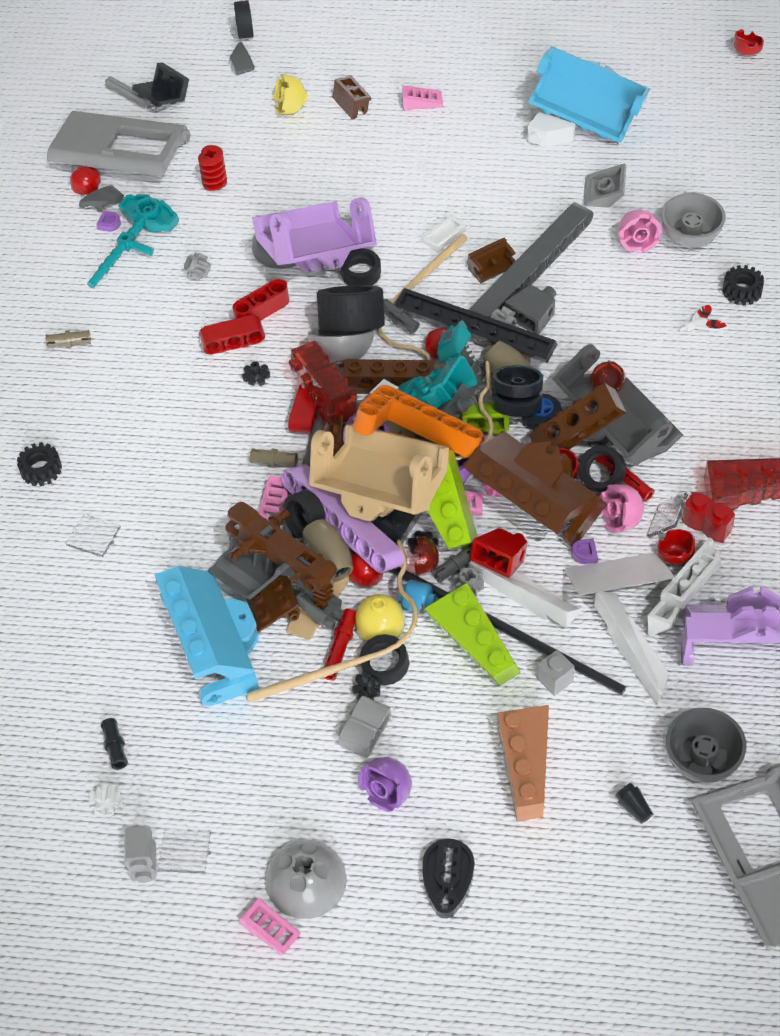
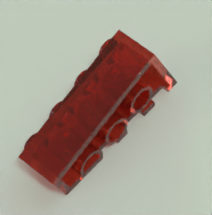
[289,341,357,426]
[704,458,780,510]

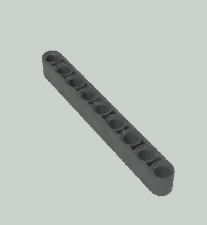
[469,202,594,317]

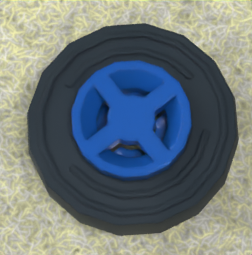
[522,393,562,430]

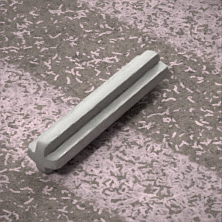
[105,76,151,108]

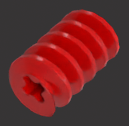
[198,145,227,191]

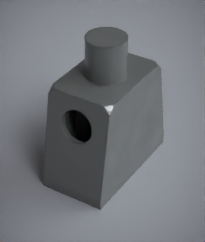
[505,285,556,334]

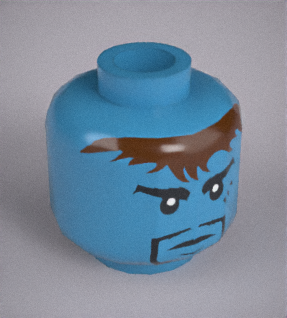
[398,580,436,615]

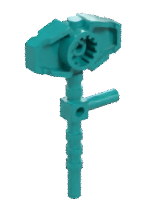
[87,194,179,288]

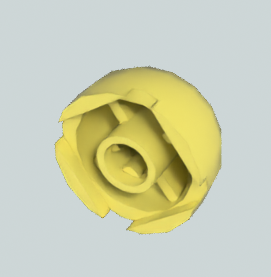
[274,74,308,115]
[355,594,405,641]

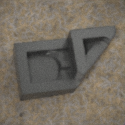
[230,42,255,76]
[79,185,124,212]

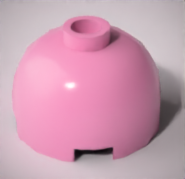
[618,209,662,253]
[600,484,644,533]

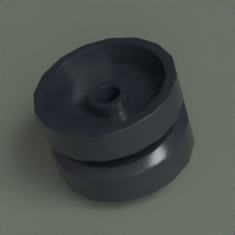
[492,365,544,417]

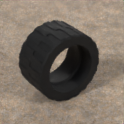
[316,285,385,333]

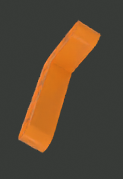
[352,385,483,458]

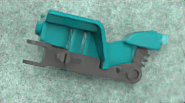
[398,320,486,444]

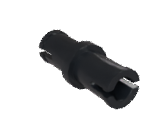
[101,718,128,770]

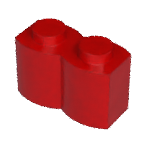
[681,492,735,543]

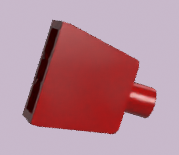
[470,528,528,578]

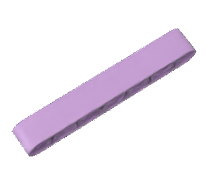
[281,464,404,573]

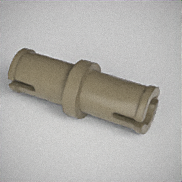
[45,330,91,349]
[249,448,298,467]

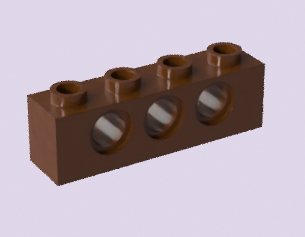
[343,359,435,394]
[529,384,627,450]

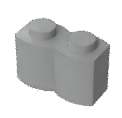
[337,696,391,758]
[124,826,157,883]

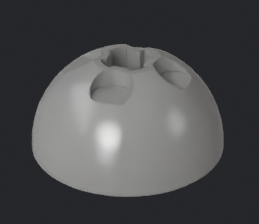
[661,193,726,247]
[308,329,374,364]
[266,839,347,919]

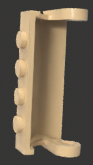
[309,424,449,521]

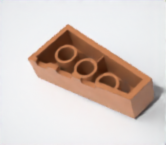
[497,705,549,821]

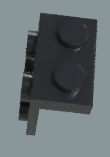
[132,62,189,106]

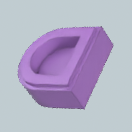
[96,210,121,232]
[571,538,598,564]

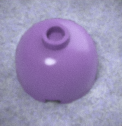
[358,756,412,812]

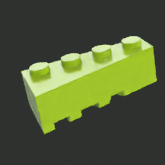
[427,450,478,550]
[424,583,521,686]

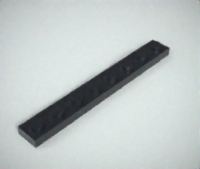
[395,288,558,363]

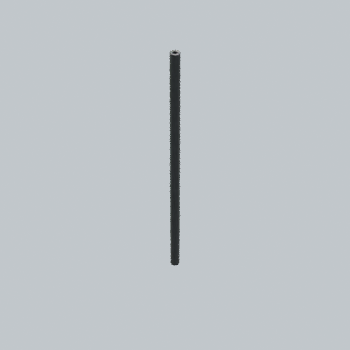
[388,567,627,695]

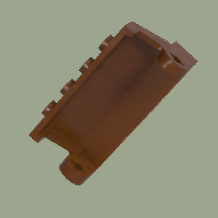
[463,430,607,547]

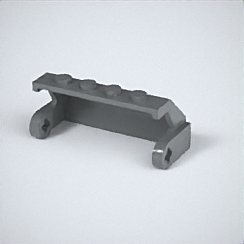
[552,344,684,466]

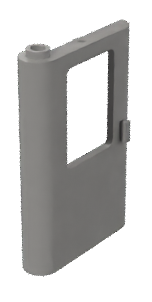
[47,111,190,177]
[691,764,780,949]

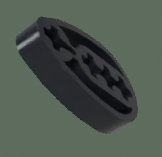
[422,838,475,919]

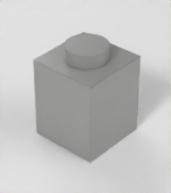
[537,649,575,696]

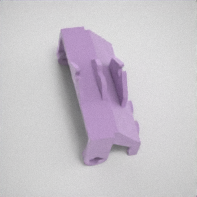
[252,197,377,273]
[681,586,780,665]

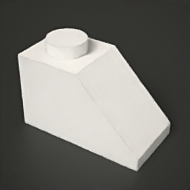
[528,111,575,148]

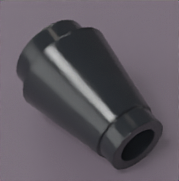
[615,782,654,824]

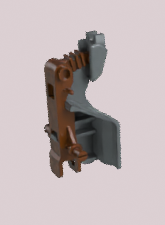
[208,502,344,630]

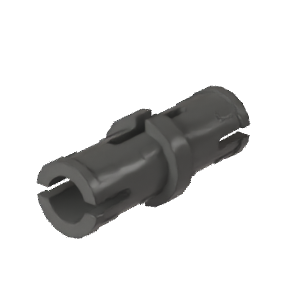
[384,298,420,334]
[432,545,472,583]

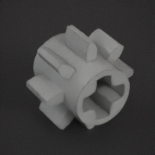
[184,252,211,280]
[490,306,517,326]
[454,567,484,597]

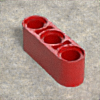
[233,279,289,320]
[199,315,265,355]
[288,377,326,434]

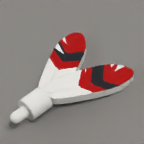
[679,305,726,332]

